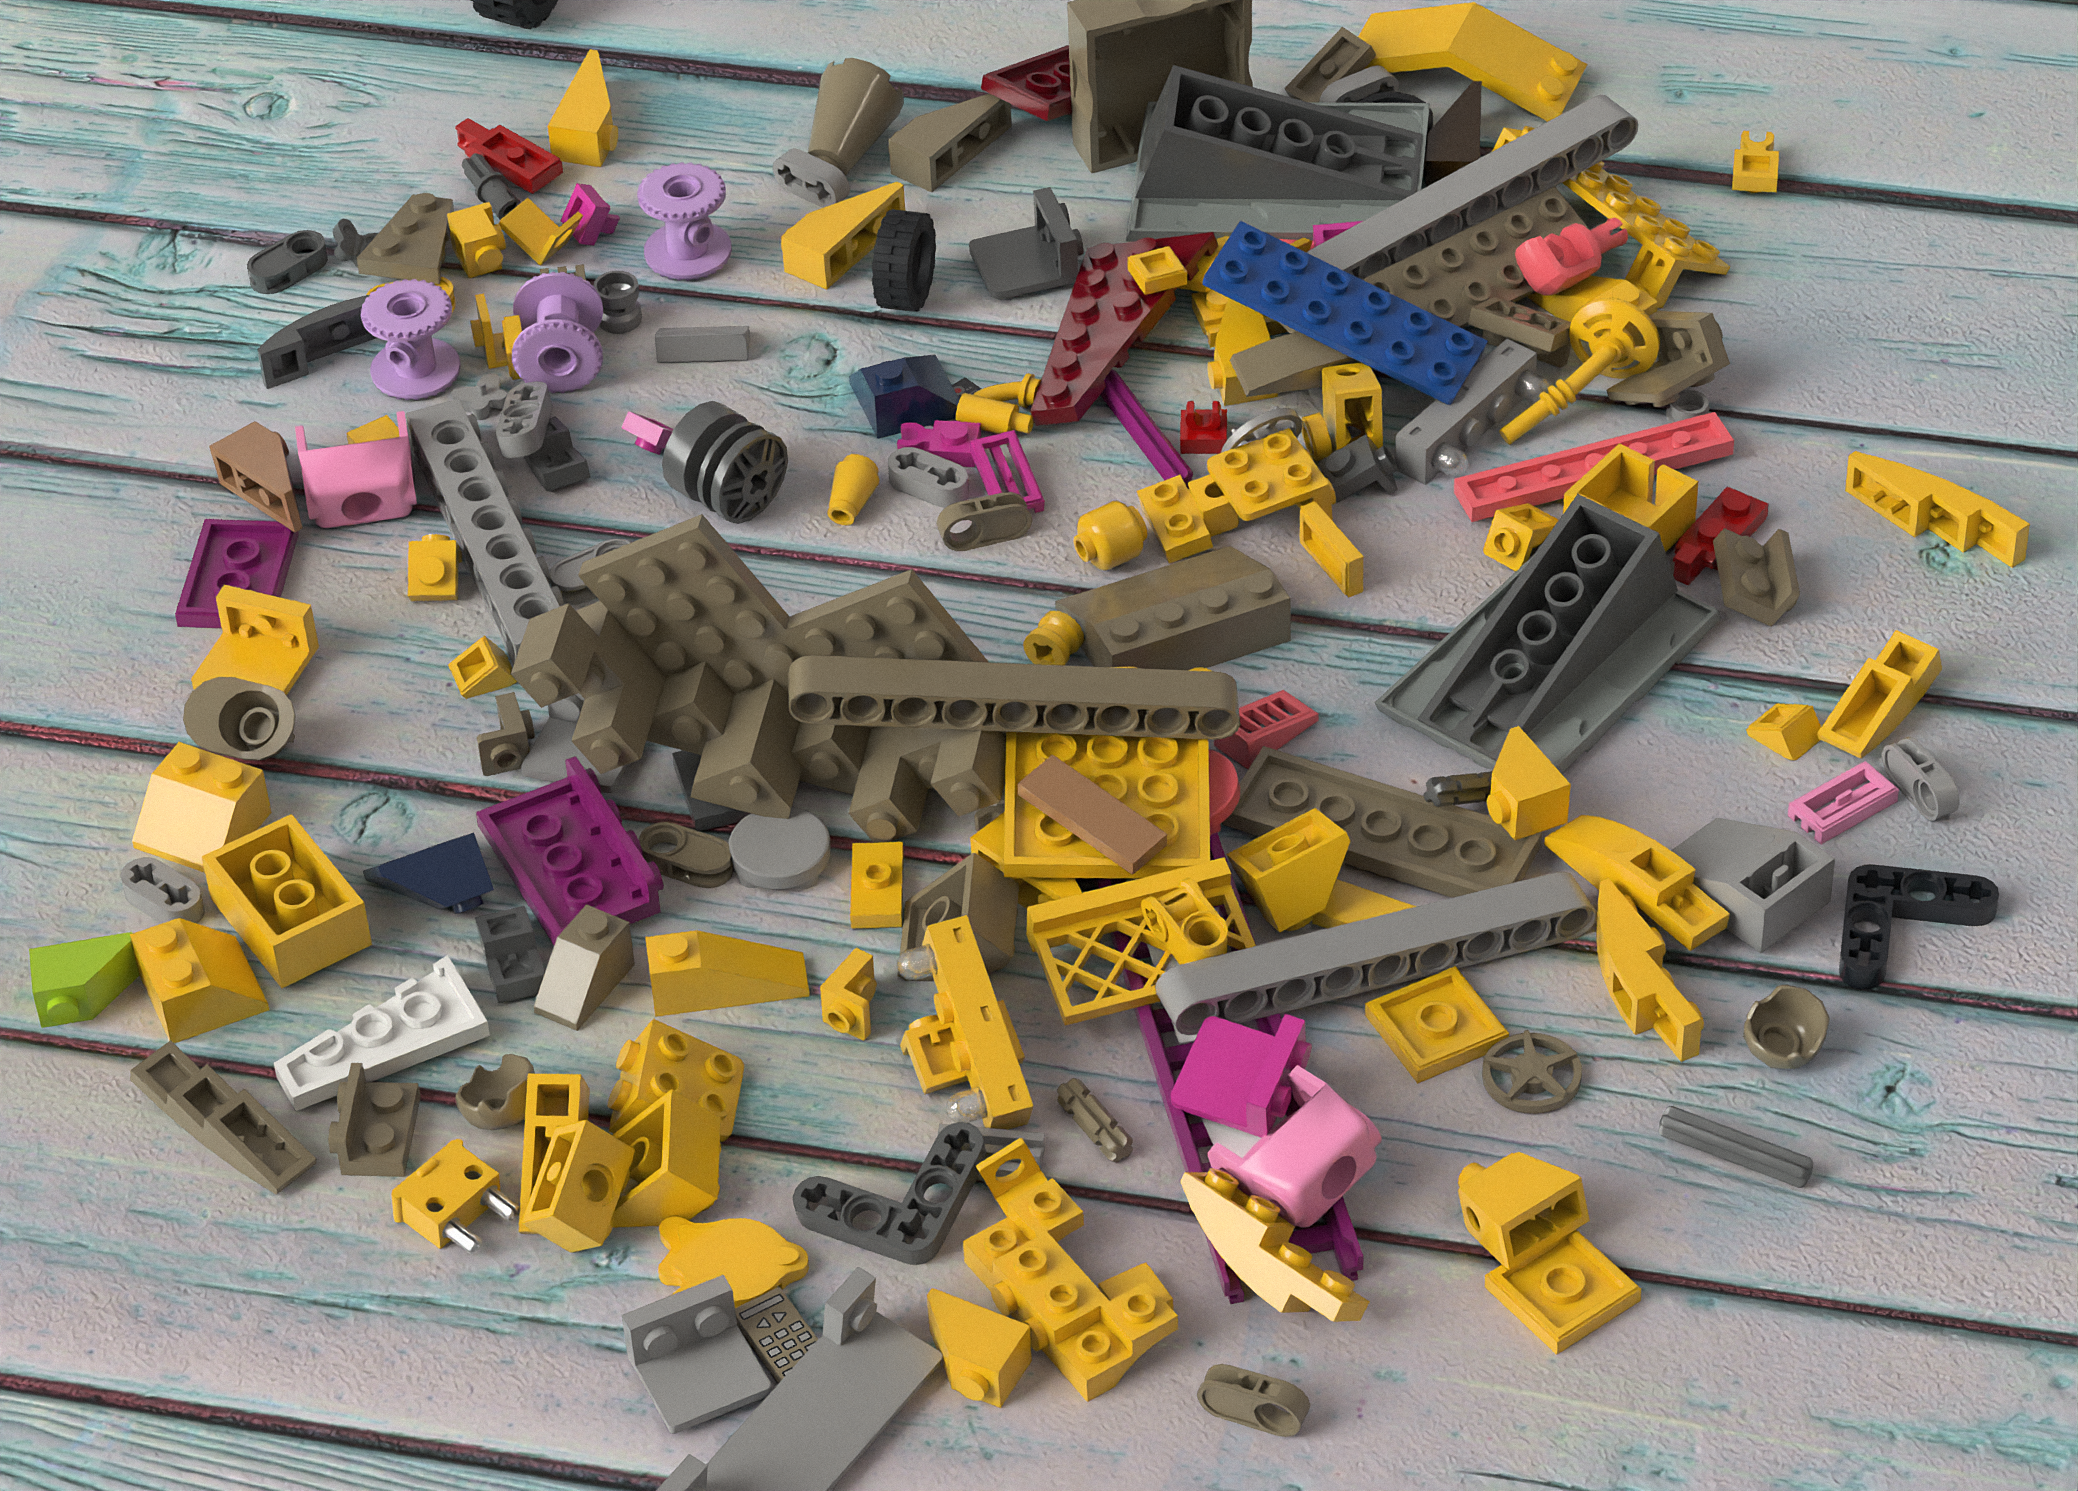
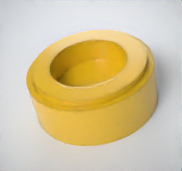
[1301,412,1333,462]

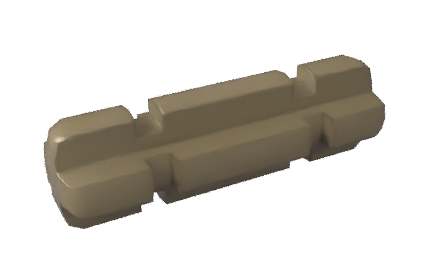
[1057,1078,1133,1162]

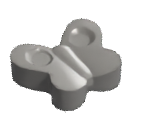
[451,373,507,420]

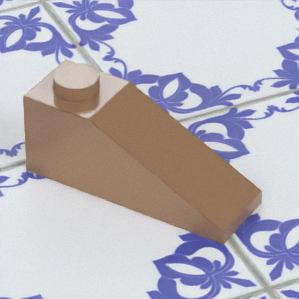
[209,421,303,532]

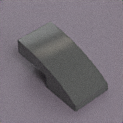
[524,416,591,491]
[475,906,545,1004]

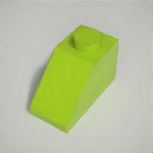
[29,932,139,1028]

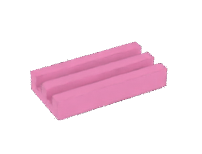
[1788,761,1899,844]

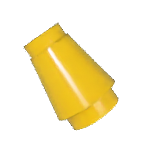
[827,454,880,525]

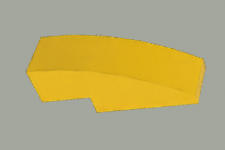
[1817,630,1942,759]

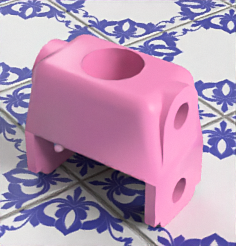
[295,411,417,528]
[1207,1065,1382,1228]

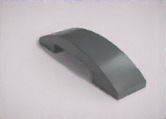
[257,295,377,389]

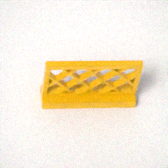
[1026,857,1256,1026]

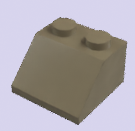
[897,853,1019,981]

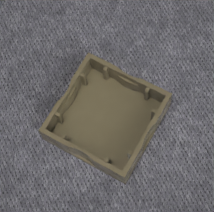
[1067,0,1253,174]

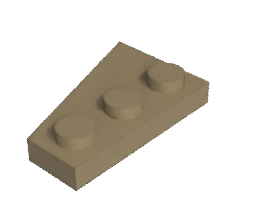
[357,193,454,284]

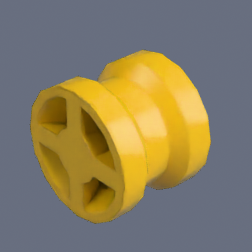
[1023,611,1084,665]

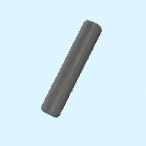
[1659,1106,1813,1188]

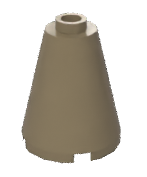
[807,58,904,176]

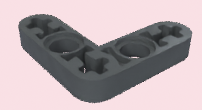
[792,1122,987,1265]

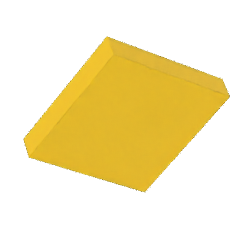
[1365,966,1509,1084]
[1485,1230,1641,1355]

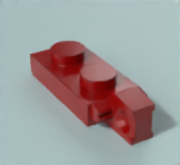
[455,118,563,194]
[1673,486,1769,586]

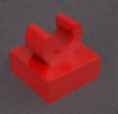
[1180,401,1227,454]

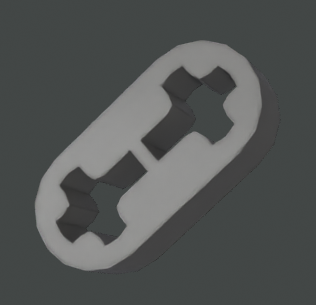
[1319,65,1400,103]
[773,148,850,208]
[888,447,969,508]
[120,857,205,923]

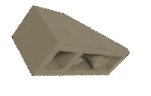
[888,93,1012,192]

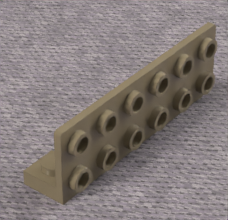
[1362,186,1606,328]

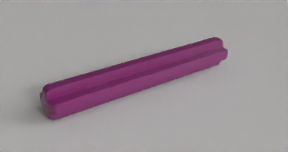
[1100,369,1193,489]

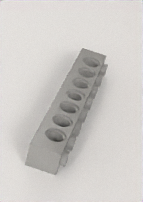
[406,398,564,666]

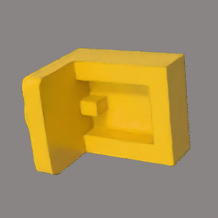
[408,534,462,601]

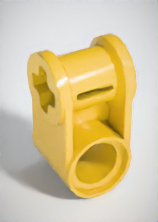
[1141,877,1228,965]

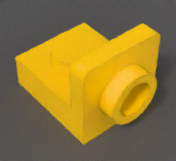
[1483,503,1559,571]
[820,948,877,1041]

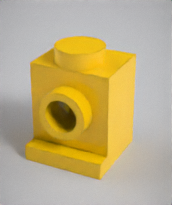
[447,202,506,278]

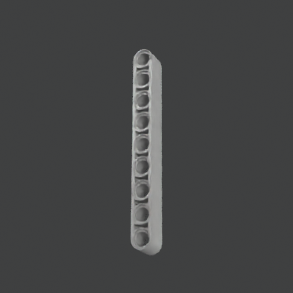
[1306,94,1639,279]
[1155,871,1597,1035]

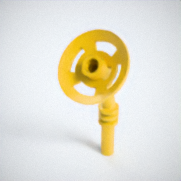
[1499,298,1660,445]

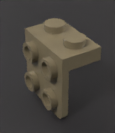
[1606,311,1730,407]

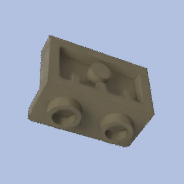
[1468,296,1571,368]
[1713,528,1800,627]
[328,1063,421,1177]

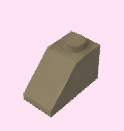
[533,904,635,1031]

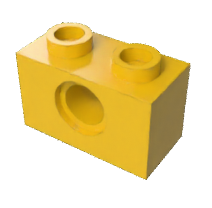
[521,1120,635,1253]

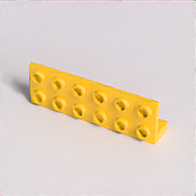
[1492,126,1730,308]

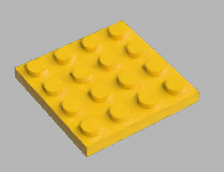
[1004,731,1210,879]

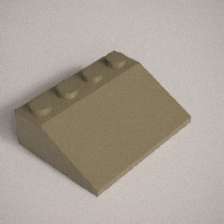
[1055,546,1291,670]

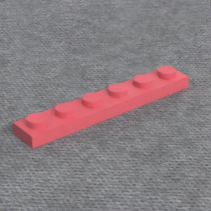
[1454,412,1734,522]

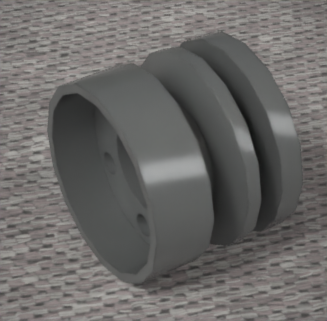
[662,401,788,524]

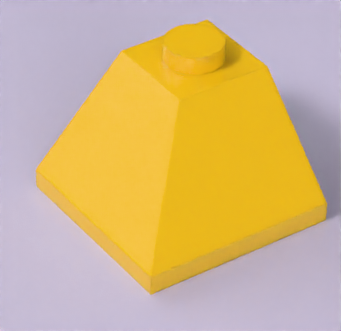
[1226,808,1351,932]

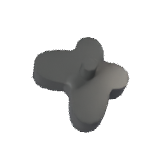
[333,218,378,268]

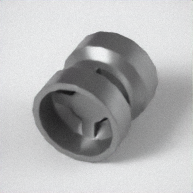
[593,271,642,334]

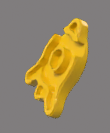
[658,1216,809,1308]

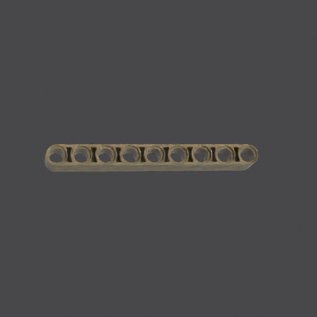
[788,655,1240,740]

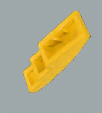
[1845,451,2030,568]

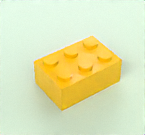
[201,814,372,989]

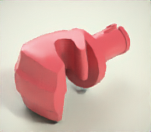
[1515,217,1628,296]

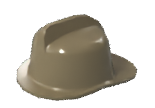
[183,677,296,760]

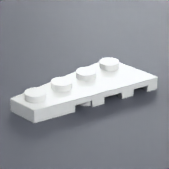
[274,955,490,1111]

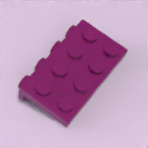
[476,756,664,945]

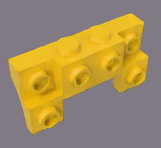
[963,1178,1178,1402]

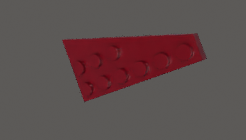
[1030,232,1218,426]

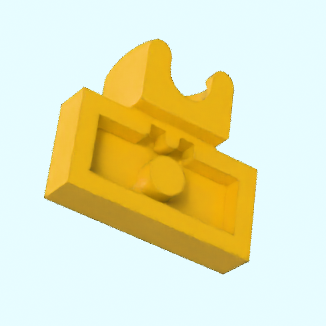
[1137,474,1239,564]

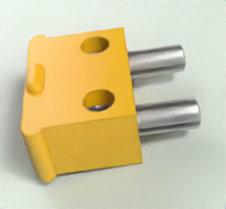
[391,1139,520,1254]

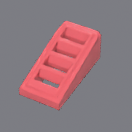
[1214,690,1319,769]

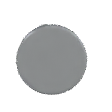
[729,807,831,890]

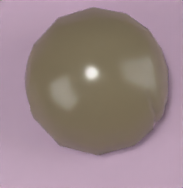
[1743,985,1830,1069]
[455,1054,535,1130]

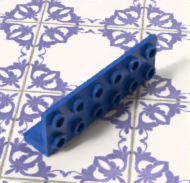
[1202,221,1488,405]

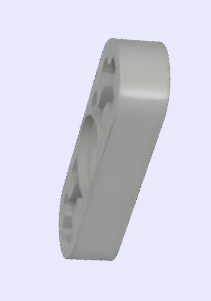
[496,381,553,458]

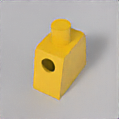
[1322,363,1383,452]
[1458,1152,1590,1270]

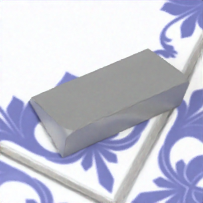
[655,326,750,363]

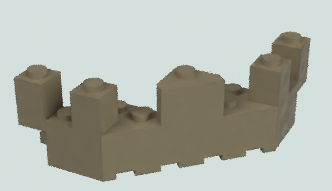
[511,514,1006,843]

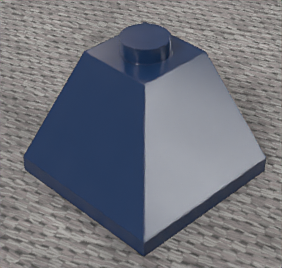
[849,354,959,439]
[363,832,494,914]

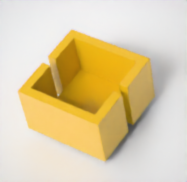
[1563,443,1699,552]

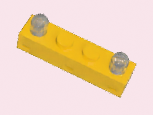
[897,915,1034,1130]

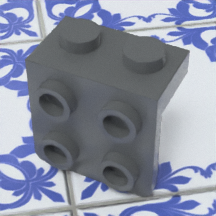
[969,187,1084,299]

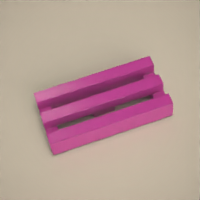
[970,430,1045,513]

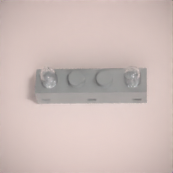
[1395,339,1551,485]

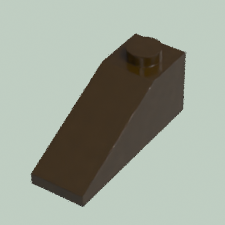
[1422,81,1482,187]

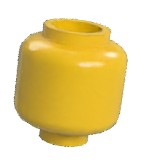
[1073,500,1148,571]

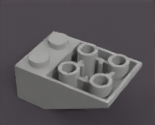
[1671,818,1835,953]

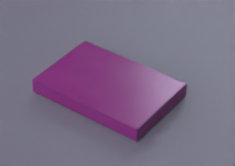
[175,519,299,628]

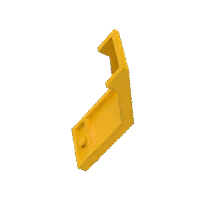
[1358,2,1588,122]

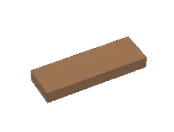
[1018,755,1167,875]

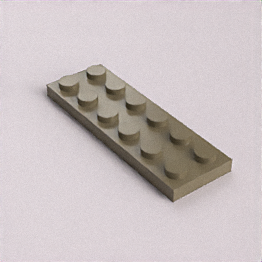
[1222,746,1542,898]

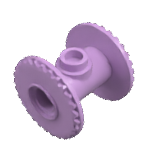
[637,162,732,281]
[512,272,603,393]
[361,279,461,400]

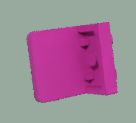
[1171,1014,1312,1138]

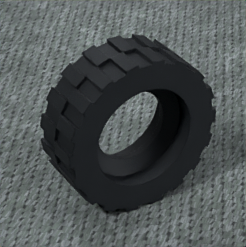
[872,209,936,312]

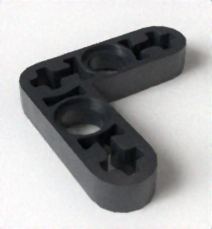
[1839,864,1999,990]

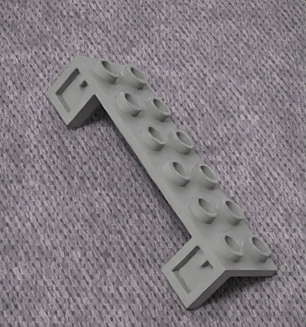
[656,1267,943,1491]

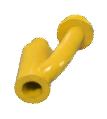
[956,373,1041,434]

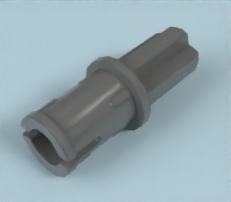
[462,153,521,220]

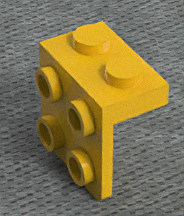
[1207,428,1336,521]
[191,585,319,695]
[607,1019,744,1142]

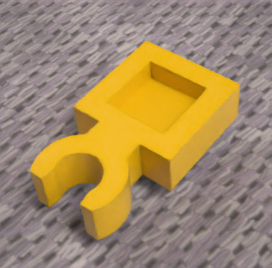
[1732,130,1779,193]

